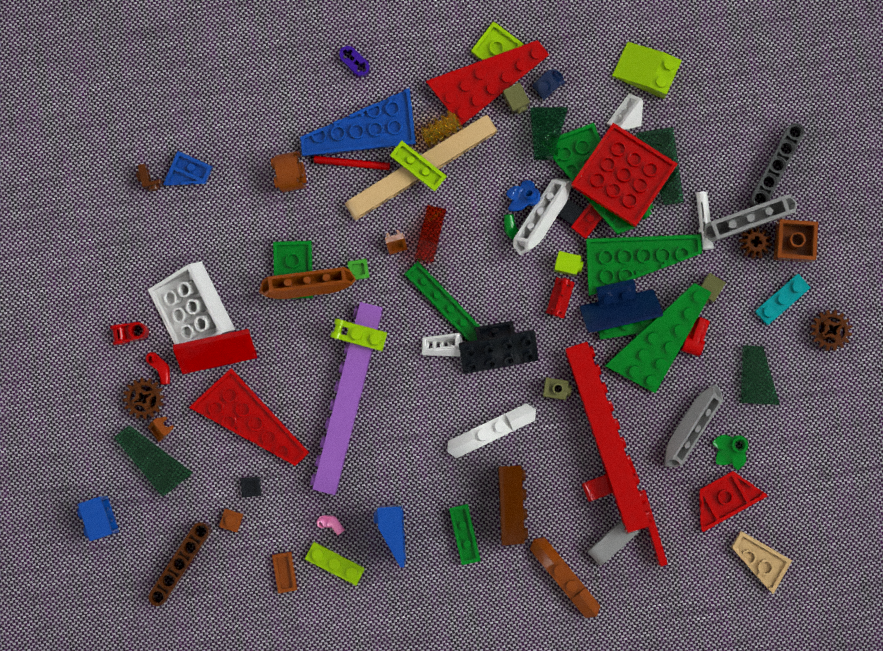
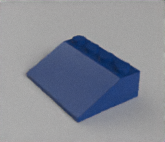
[374,505,406,567]

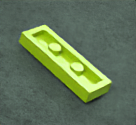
[390,141,447,192]
[305,542,365,586]

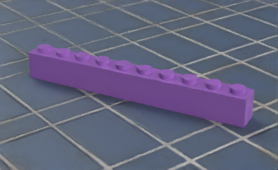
[310,302,383,495]

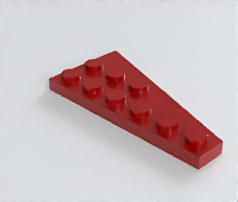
[425,40,549,126]
[189,368,310,466]

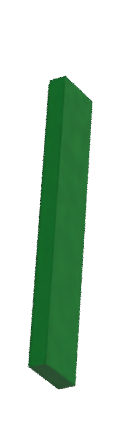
[404,261,480,341]

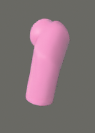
[316,515,345,536]

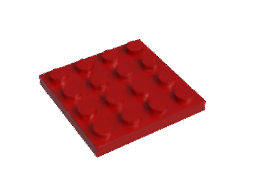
[571,123,677,228]

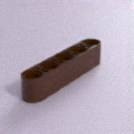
[149,522,211,606]

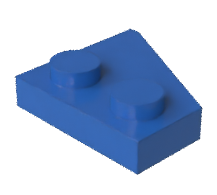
[163,151,214,186]

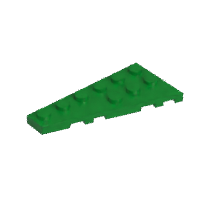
[540,123,635,235]
[586,234,702,296]
[604,283,712,393]

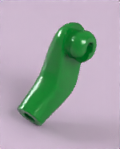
[504,214,519,240]

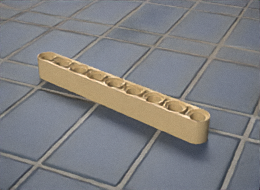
[345,115,498,220]

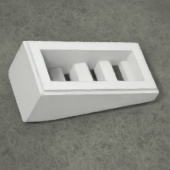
[422,333,463,356]

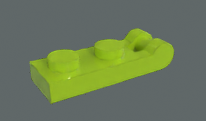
[330,318,388,352]

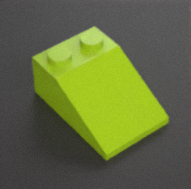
[612,42,682,99]

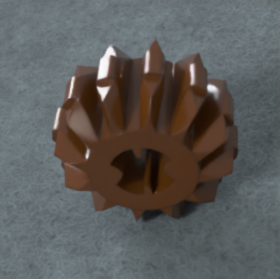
[738,227,772,259]

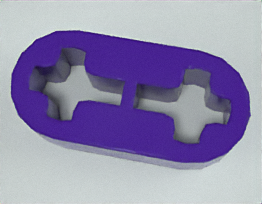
[339,46,370,78]

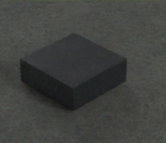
[558,199,584,226]
[240,477,262,498]

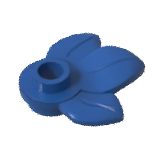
[506,180,540,211]

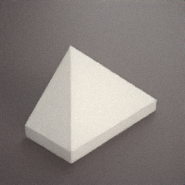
[607,93,643,130]

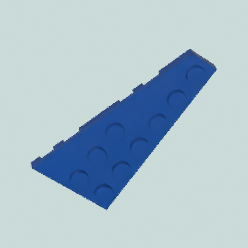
[300,88,416,157]

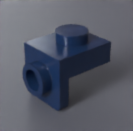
[532,69,565,100]

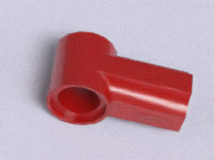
[681,317,710,357]

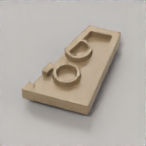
[731,531,792,594]

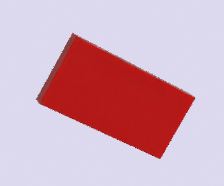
[173,329,257,374]

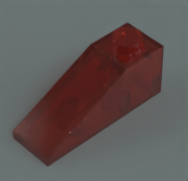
[415,205,446,265]

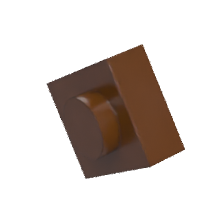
[136,163,164,192]

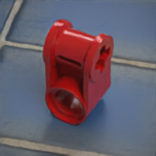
[110,322,149,346]

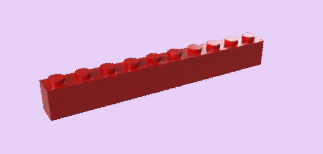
[565,342,652,534]

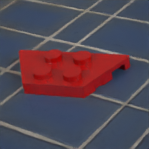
[698,471,768,532]

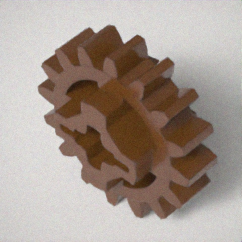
[809,310,852,351]
[122,378,166,419]

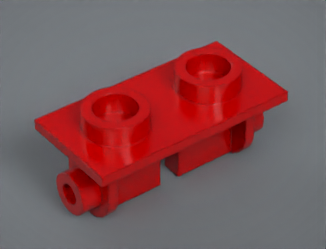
[546,277,575,319]

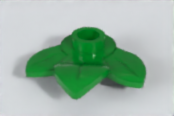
[712,435,748,470]

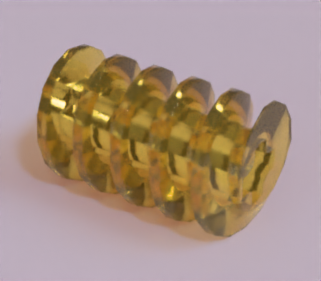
[421,110,463,148]

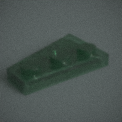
[530,107,568,160]
[740,345,780,405]

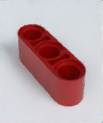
[581,465,640,502]

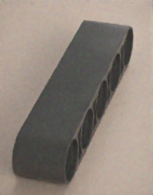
[749,123,804,207]

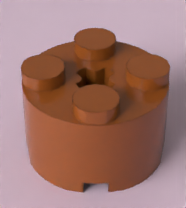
[271,151,307,193]

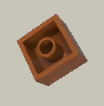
[773,219,818,263]

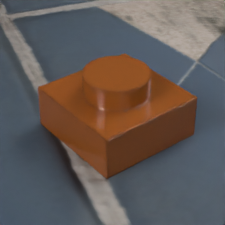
[219,508,244,533]

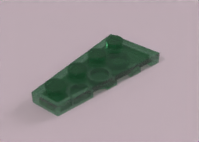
[636,127,684,206]
[114,425,193,497]

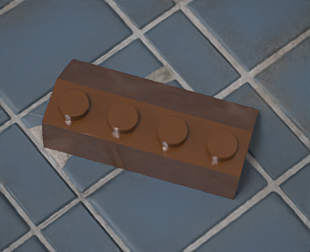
[498,466,528,545]

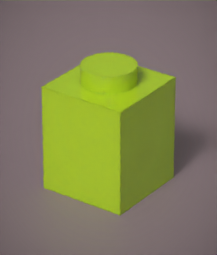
[553,251,584,277]

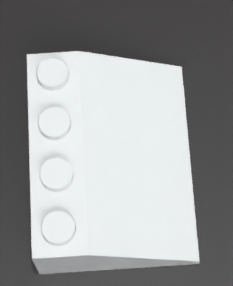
[148,262,235,344]

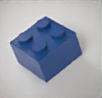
[77,496,119,541]

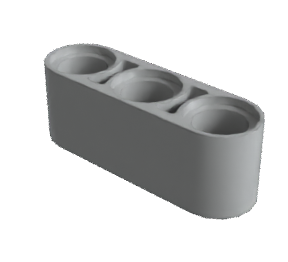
[587,520,640,566]

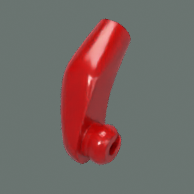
[145,352,170,385]

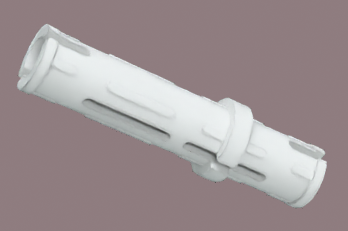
[695,192,714,250]

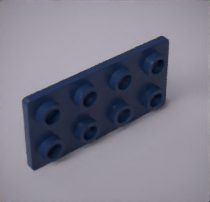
[580,279,663,333]

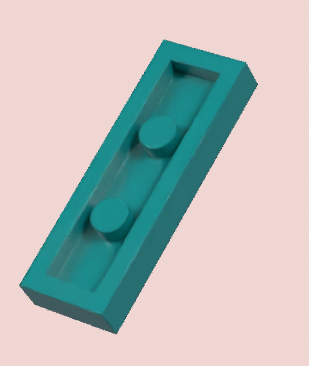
[754,274,811,326]

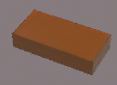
[272,551,298,594]

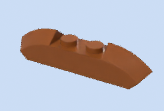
[259,267,356,299]
[530,537,600,618]

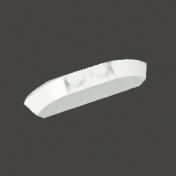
[513,178,571,255]
[447,403,536,458]

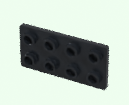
[458,321,539,374]

